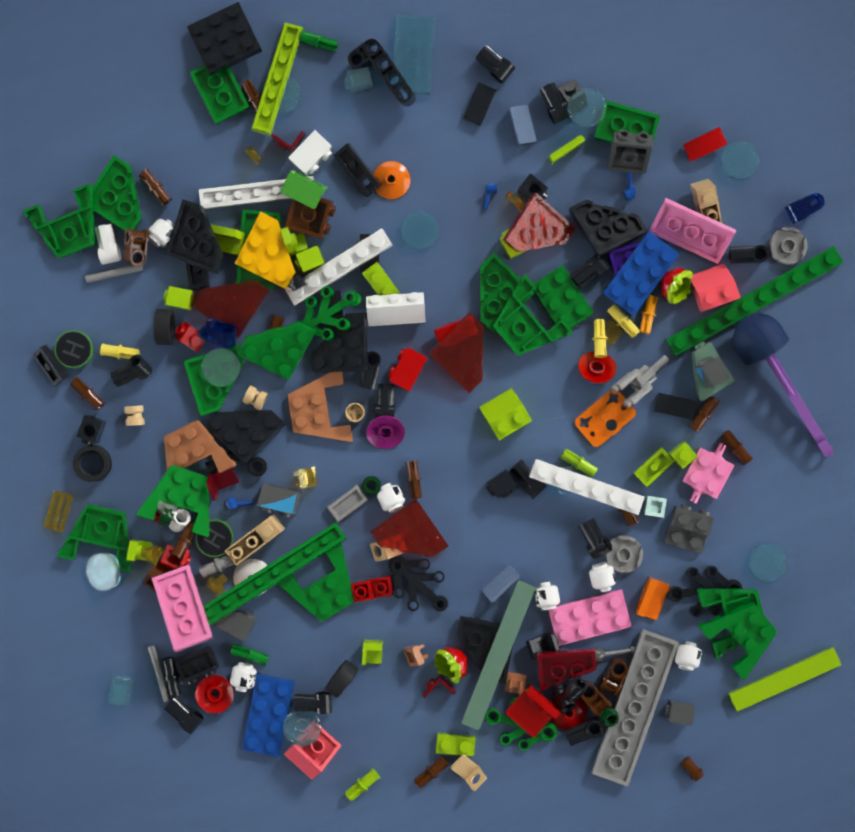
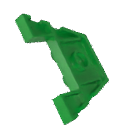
[23,184,95,259]
[492,275,573,356]
[136,465,209,537]
[57,504,132,573]
[277,543,354,622]
[697,589,764,659]
[698,602,778,680]

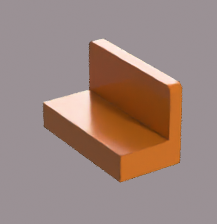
[635,576,670,620]

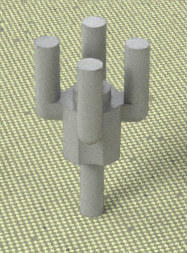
[611,355,669,408]

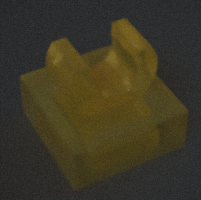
[294,467,318,489]
[205,574,228,597]

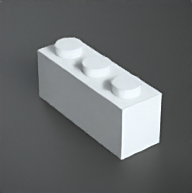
[366,292,426,327]

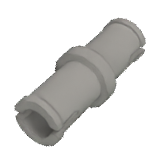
[199,555,234,579]

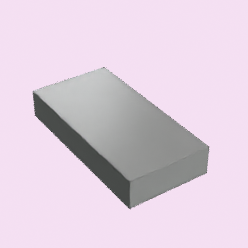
[327,484,369,522]

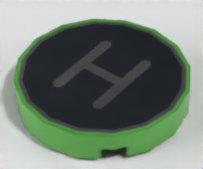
[54,330,94,368]
[195,519,234,557]

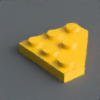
[235,212,296,290]

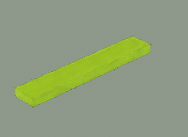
[252,22,304,136]
[728,647,841,712]

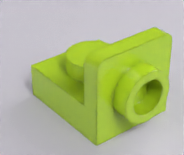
[280,227,308,256]
[126,539,153,561]

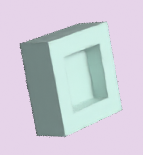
[644,496,667,518]

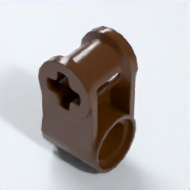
[123,228,149,267]
[598,657,628,697]
[581,680,613,718]

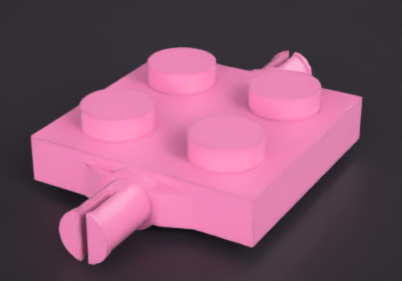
[682,443,735,504]

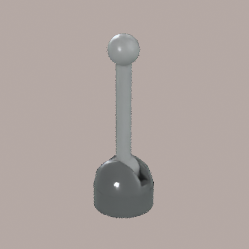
[591,646,636,663]

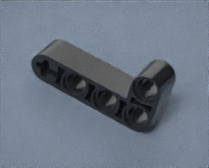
[348,39,416,107]

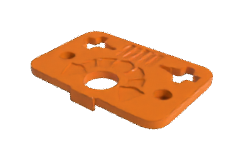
[575,389,636,447]

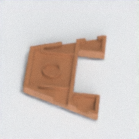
[287,372,353,442]
[164,420,237,473]

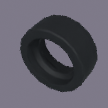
[153,309,175,345]
[73,445,112,482]
[325,660,358,698]

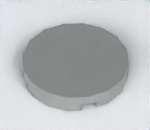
[768,227,808,265]
[605,535,643,573]

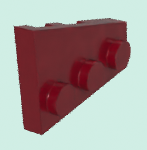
[537,648,597,691]

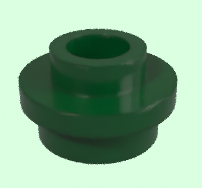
[362,476,381,495]
[158,508,174,527]
[600,708,619,727]

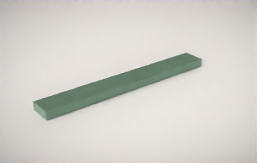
[461,580,536,730]

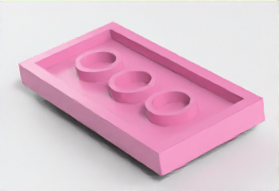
[649,198,736,264]
[152,565,213,652]
[548,589,632,646]

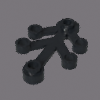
[388,556,448,611]
[668,565,742,617]

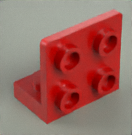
[505,684,561,737]

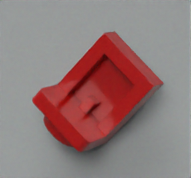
[175,321,208,353]
[159,545,191,570]

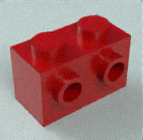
[388,347,428,392]

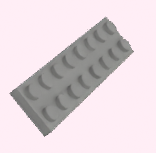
[591,629,679,787]

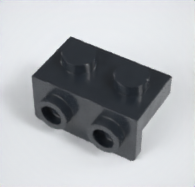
[174,645,219,685]

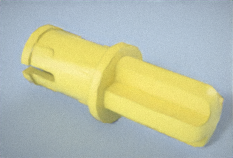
[606,303,640,338]
[592,319,608,358]
[100,343,140,360]

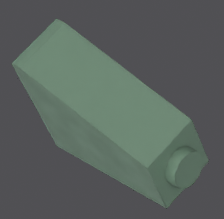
[691,341,735,401]

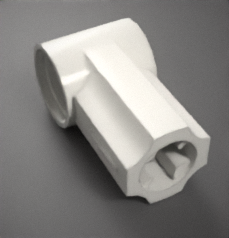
[95,224,122,265]
[157,502,191,532]

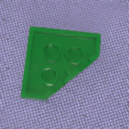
[92,155,142,231]
[480,253,534,334]
[237,321,316,380]
[183,344,245,416]

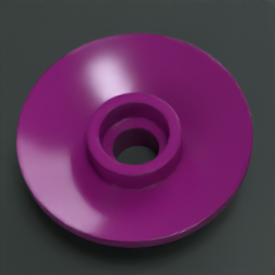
[366,416,405,449]

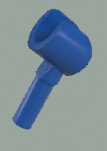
[623,172,636,200]
[483,183,497,209]
[225,497,253,509]

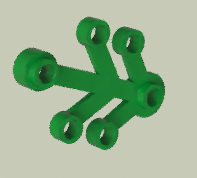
[300,286,361,341]
[485,696,557,751]

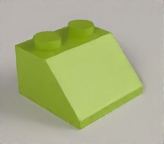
[479,388,532,440]

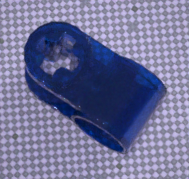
[784,193,825,224]
[198,318,236,349]

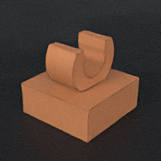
[403,645,428,667]
[504,671,527,694]

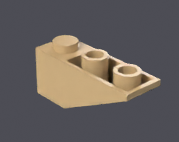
[690,179,722,223]
[225,513,286,566]

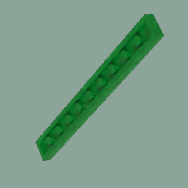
[666,246,843,356]
[203,523,347,627]

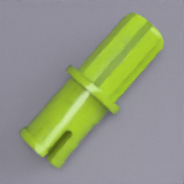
[561,449,598,478]
[345,768,380,801]

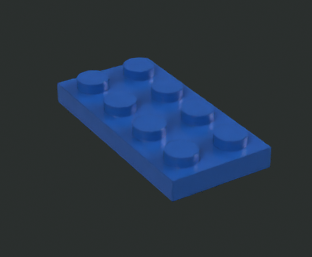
[602,231,679,316]
[242,674,295,757]

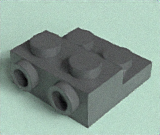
[607,130,653,174]
[664,504,714,554]

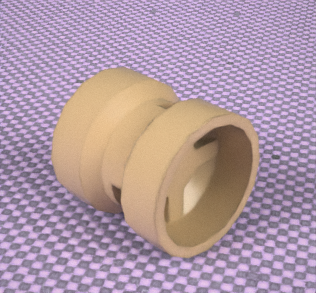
[242,385,268,410]
[345,403,365,422]
[124,405,145,426]

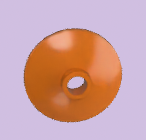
[373,161,410,200]

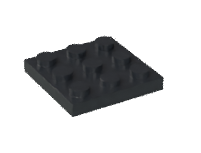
[187,2,262,76]

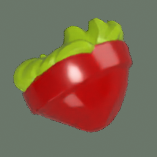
[660,267,693,304]
[434,647,467,683]

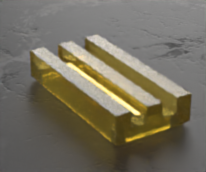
[44,490,74,532]

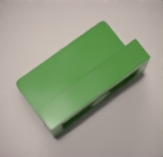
[281,170,328,209]

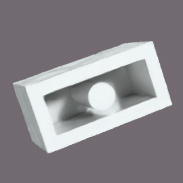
[288,130,333,176]

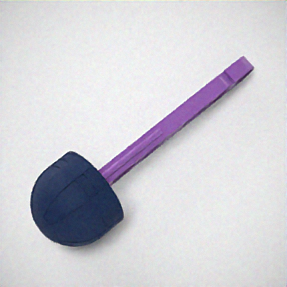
[733,313,835,458]

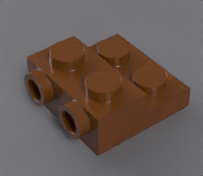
[285,197,336,239]

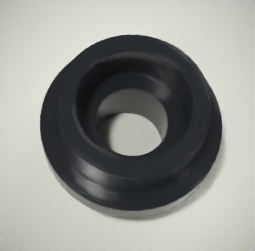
[288,275,307,291]
[248,457,267,476]

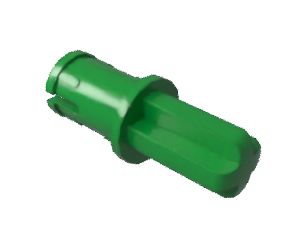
[299,30,338,52]
[230,644,269,667]

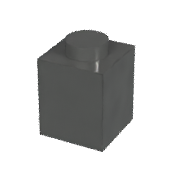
[664,699,695,726]

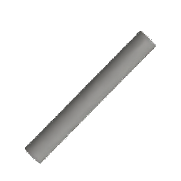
[85,265,143,283]
[148,645,171,702]

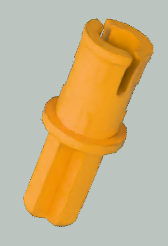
[640,295,659,334]

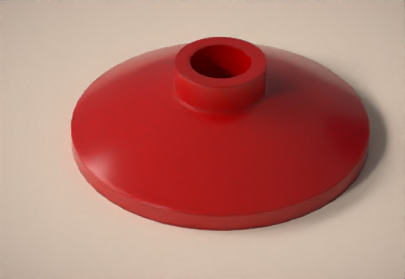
[578,351,617,384]
[195,675,234,713]
[551,697,587,730]

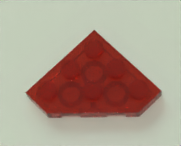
[503,193,576,252]
[191,280,270,338]
[428,312,484,393]
[370,499,448,558]

